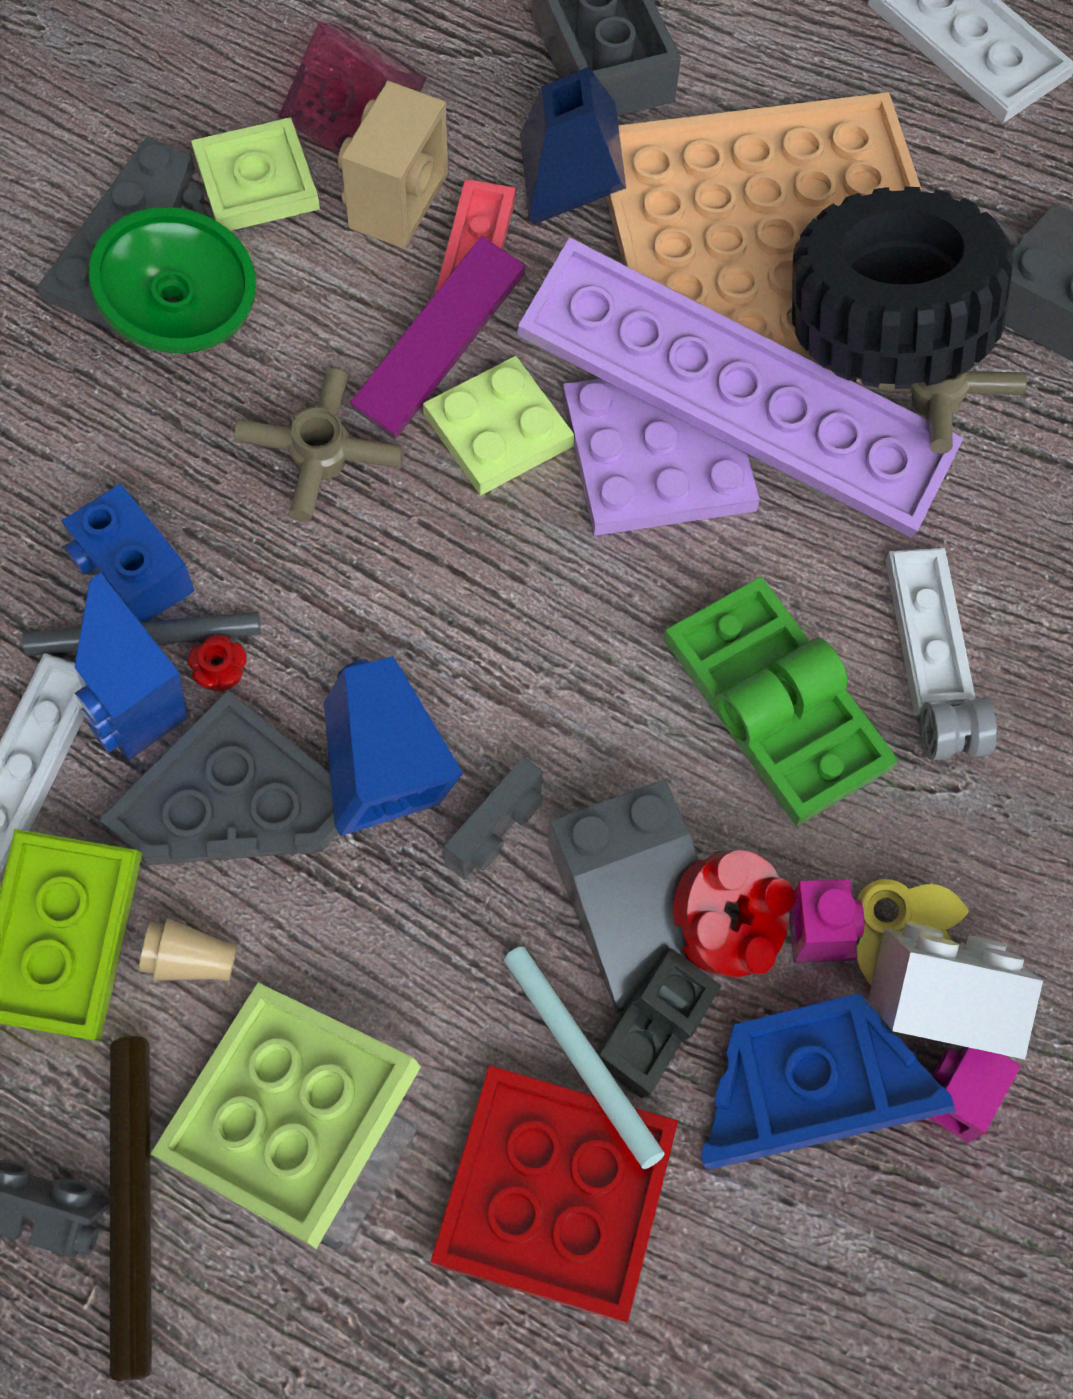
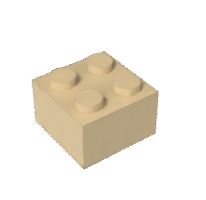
[338,81,448,249]

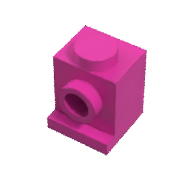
[789,879,865,963]
[929,1046,1021,1143]

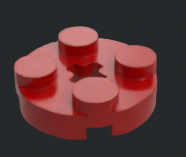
[673,850,795,977]

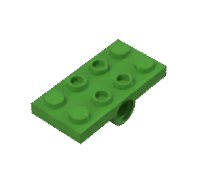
[663,576,898,827]

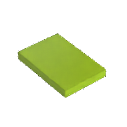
[0,829,142,1041]

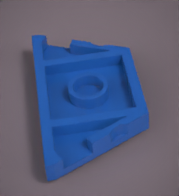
[701,993,956,1170]

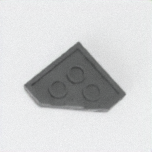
[99,690,339,865]

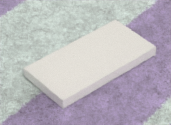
[867,0,1073,123]

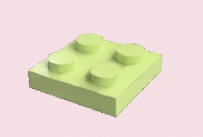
[191,117,320,231]
[423,356,574,496]

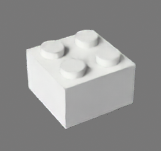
[868,922,1043,1059]

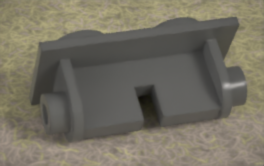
[0,1160,110,1258]

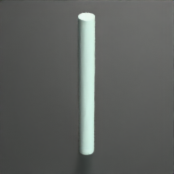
[504,947,665,1169]

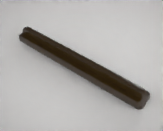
[110,1036,152,1381]

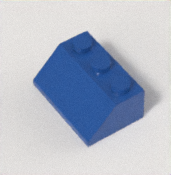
[74,572,187,761]

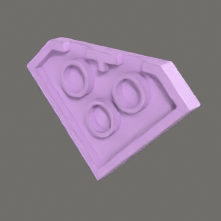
[562,378,760,536]

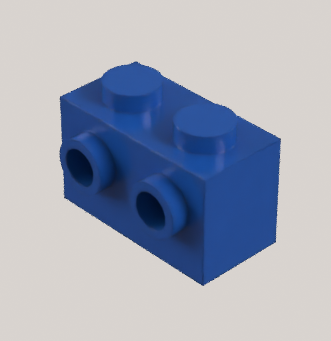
[61,483,194,622]

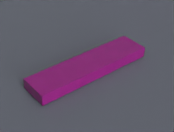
[350,235,525,440]

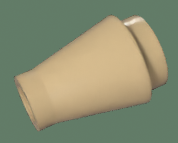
[139,918,237,982]

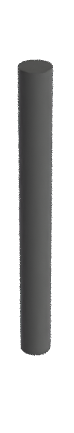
[22,612,261,656]

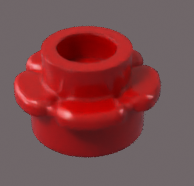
[188,635,247,691]

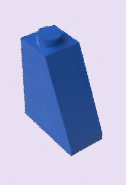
[324,656,463,836]

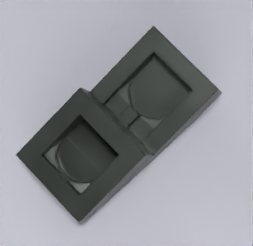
[596,948,721,1099]

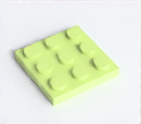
[150,983,421,1249]

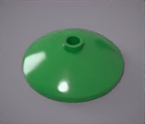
[89,207,256,354]

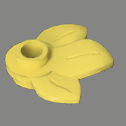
[857,879,969,985]

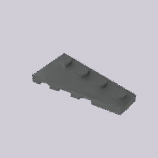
[37,137,195,332]

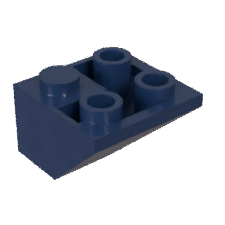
[520,67,626,225]

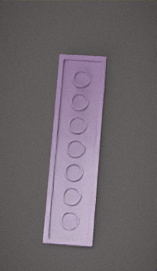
[517,237,964,538]

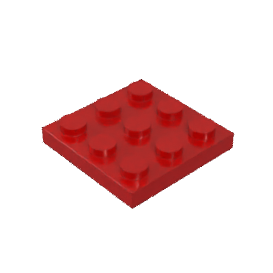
[430,1065,678,1324]

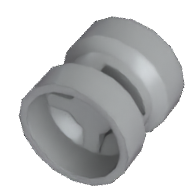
[920,698,997,760]

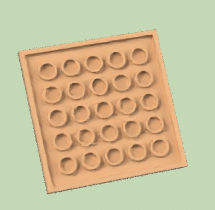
[606,92,922,371]

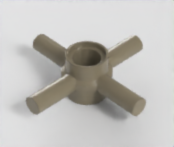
[234,368,404,522]
[855,371,1027,454]

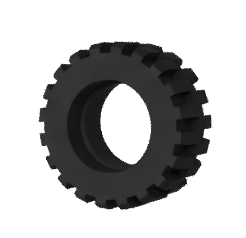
[792,186,1014,389]

